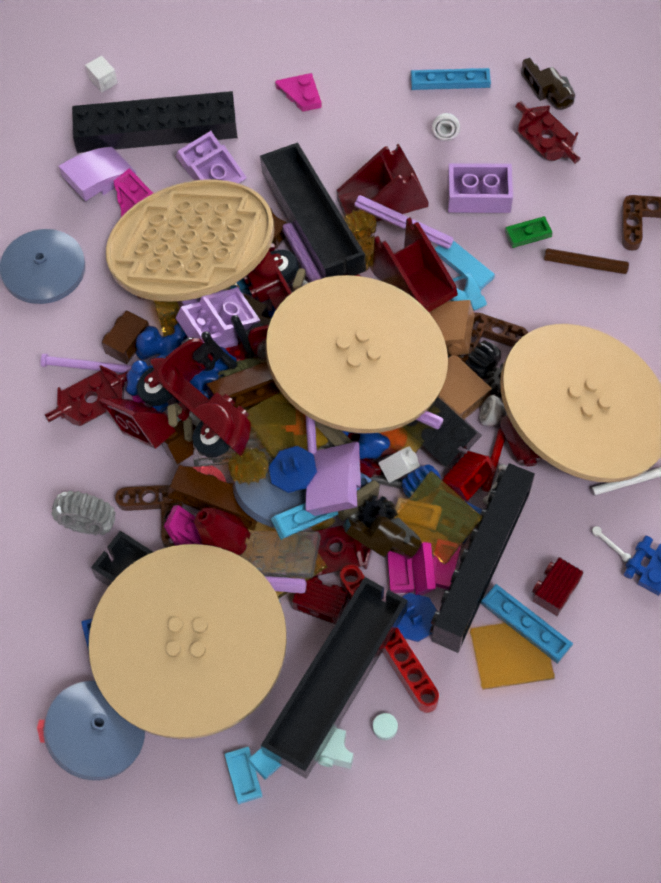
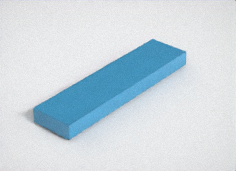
[411,68,491,90]
[481,584,573,664]

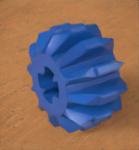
[401,464,442,501]

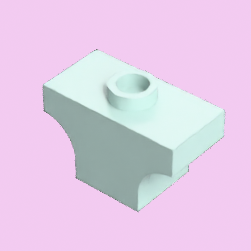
[317,728,353,769]

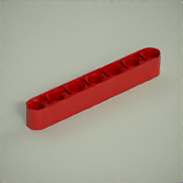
[340,565,439,713]

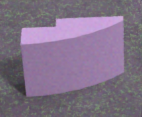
[176,131,247,184]
[59,147,136,201]
[176,288,260,345]
[306,442,361,516]

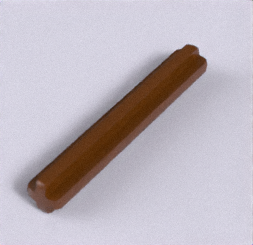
[544,248,629,274]

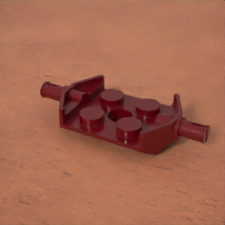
[515,101,581,164]
[44,365,129,426]
[285,525,372,578]

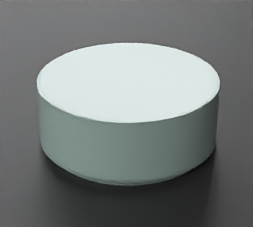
[373,713,398,740]

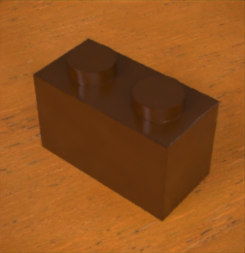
[102,310,149,365]

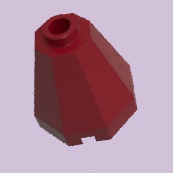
[500,415,542,467]
[194,508,251,556]

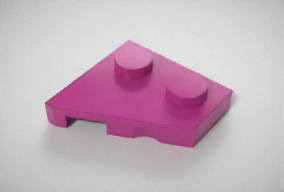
[275,73,322,112]
[114,168,154,217]
[164,505,201,546]

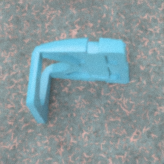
[450,273,487,311]

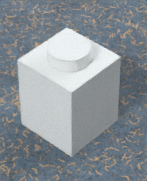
[85,56,118,93]
[378,446,420,483]

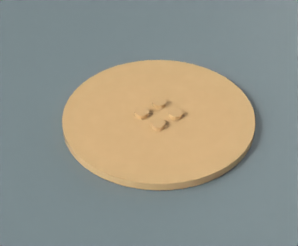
[106,180,275,302]
[266,275,448,433]
[500,324,661,483]
[89,544,287,739]

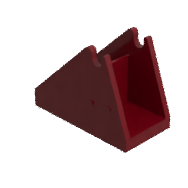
[337,144,429,229]
[373,217,458,312]

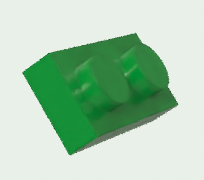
[505,216,553,248]

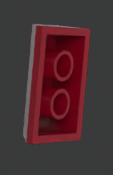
[99,398,175,449]

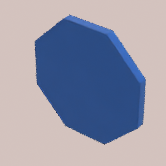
[269,446,317,493]
[398,593,438,642]

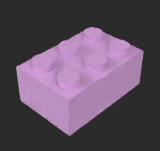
[447,163,513,213]

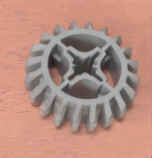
[51,491,116,536]

